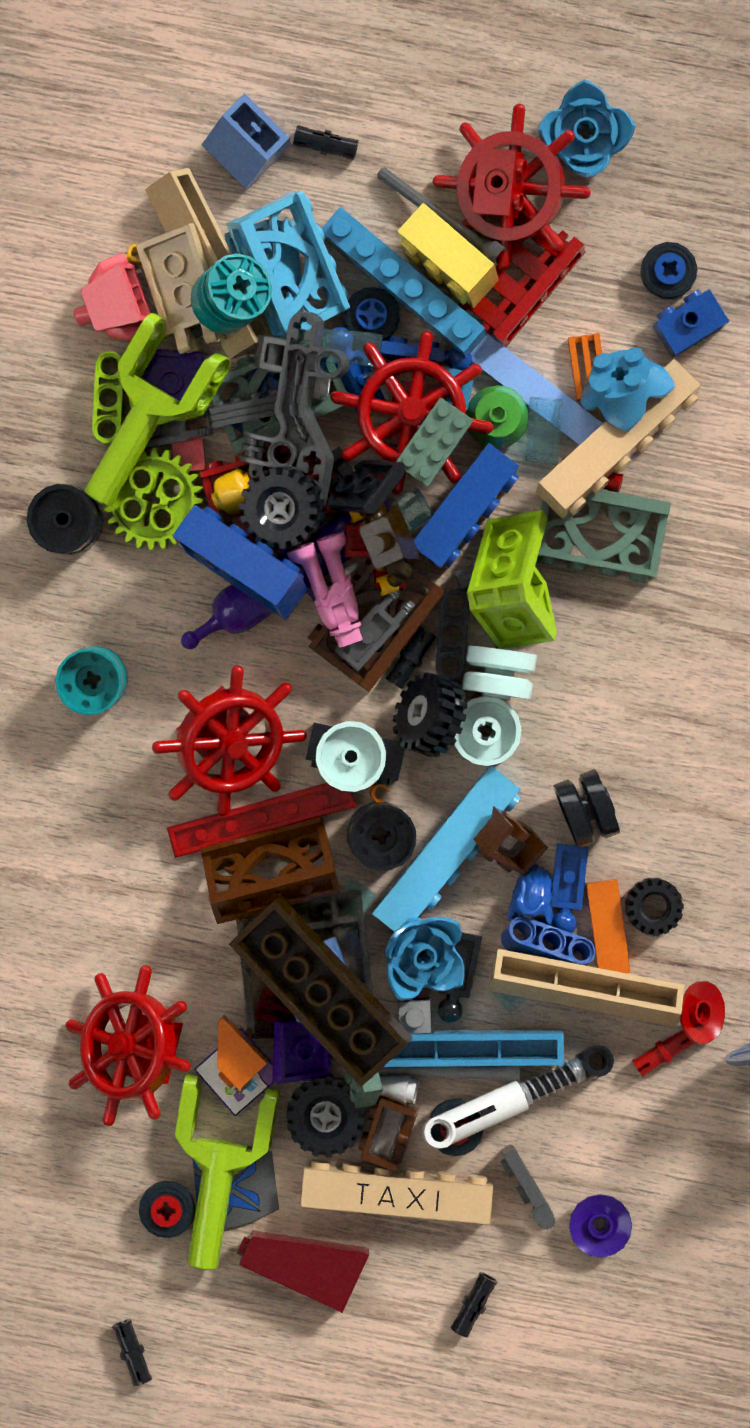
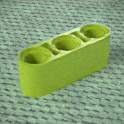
[92,351,125,446]

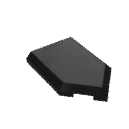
[328,460,404,514]

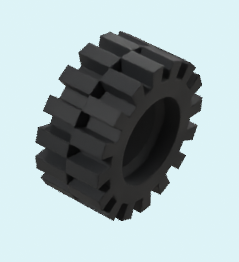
[625,878,684,936]

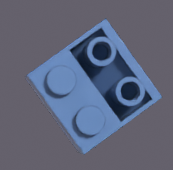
[202,93,291,190]

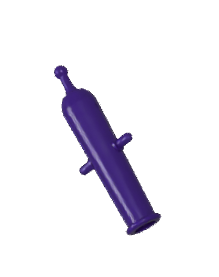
[181,499,390,650]

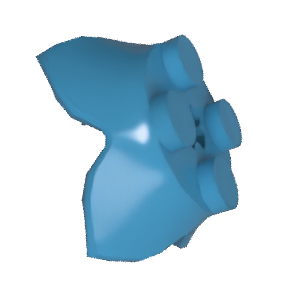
[538,79,636,178]
[580,347,676,432]
[384,917,464,1001]

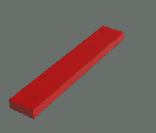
[167,782,357,858]

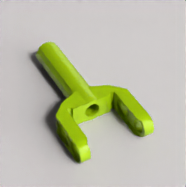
[84,313,231,507]
[175,1073,280,1270]

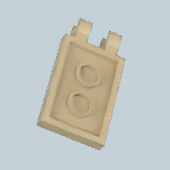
[136,223,226,354]

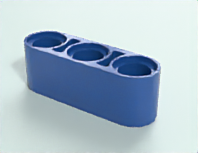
[501,917,595,966]

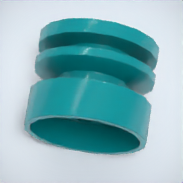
[190,253,272,334]
[55,645,128,715]

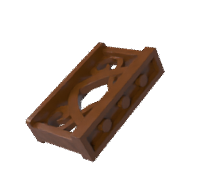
[308,557,445,692]
[200,817,341,924]

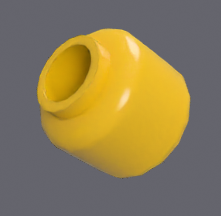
[211,468,251,516]

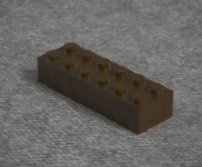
[229,896,413,1087]

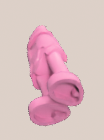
[287,532,363,648]

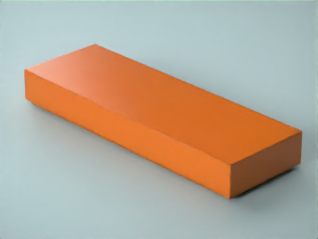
[586,879,631,973]

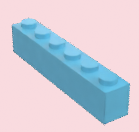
[372,765,521,932]

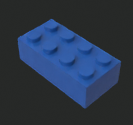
[414,443,520,571]
[172,505,308,620]

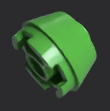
[466,385,529,448]

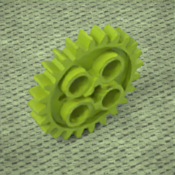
[103,447,206,550]

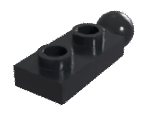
[438,932,482,1023]

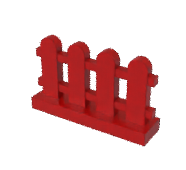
[458,211,586,347]

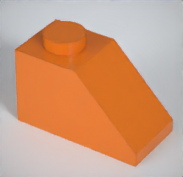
[217,1015,268,1090]

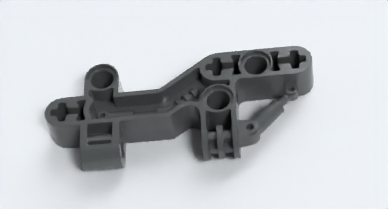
[239,312,350,536]

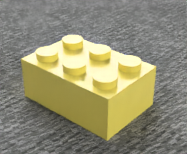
[398,203,499,308]

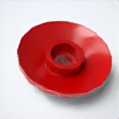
[680,981,725,1044]

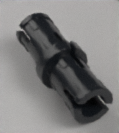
[293,125,359,160]
[385,626,437,689]
[450,1272,498,1338]
[112,1319,152,1386]

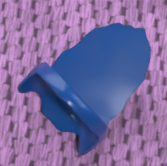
[507,864,553,925]

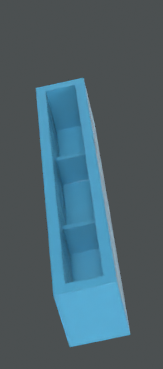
[321,206,486,358]
[384,1029,564,1067]

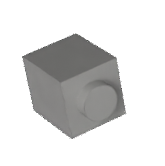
[398,997,431,1034]

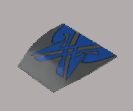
[193,1146,279,1229]

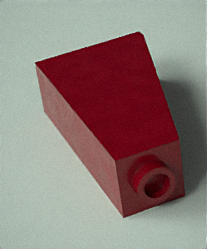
[237,1231,369,1313]

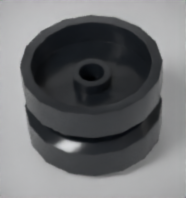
[26,484,104,555]
[553,769,620,849]

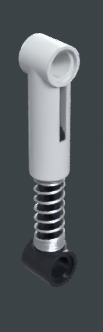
[421,1045,614,1149]

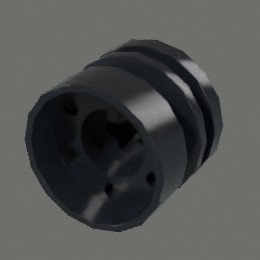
[347,801,416,871]

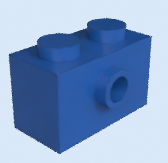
[653,289,729,359]

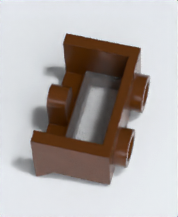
[473,806,548,876]
[358,1097,420,1172]

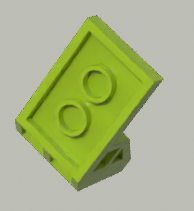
[467,510,557,649]

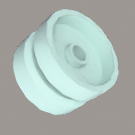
[462,645,537,700]
[454,696,522,766]
[316,721,386,792]

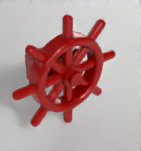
[432,103,591,270]
[330,331,493,494]
[152,665,307,816]
[65,965,191,1126]

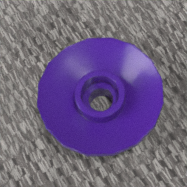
[569,1194,632,1258]

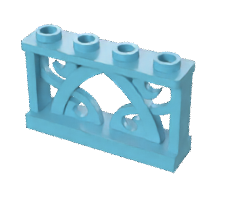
[226,191,350,338]

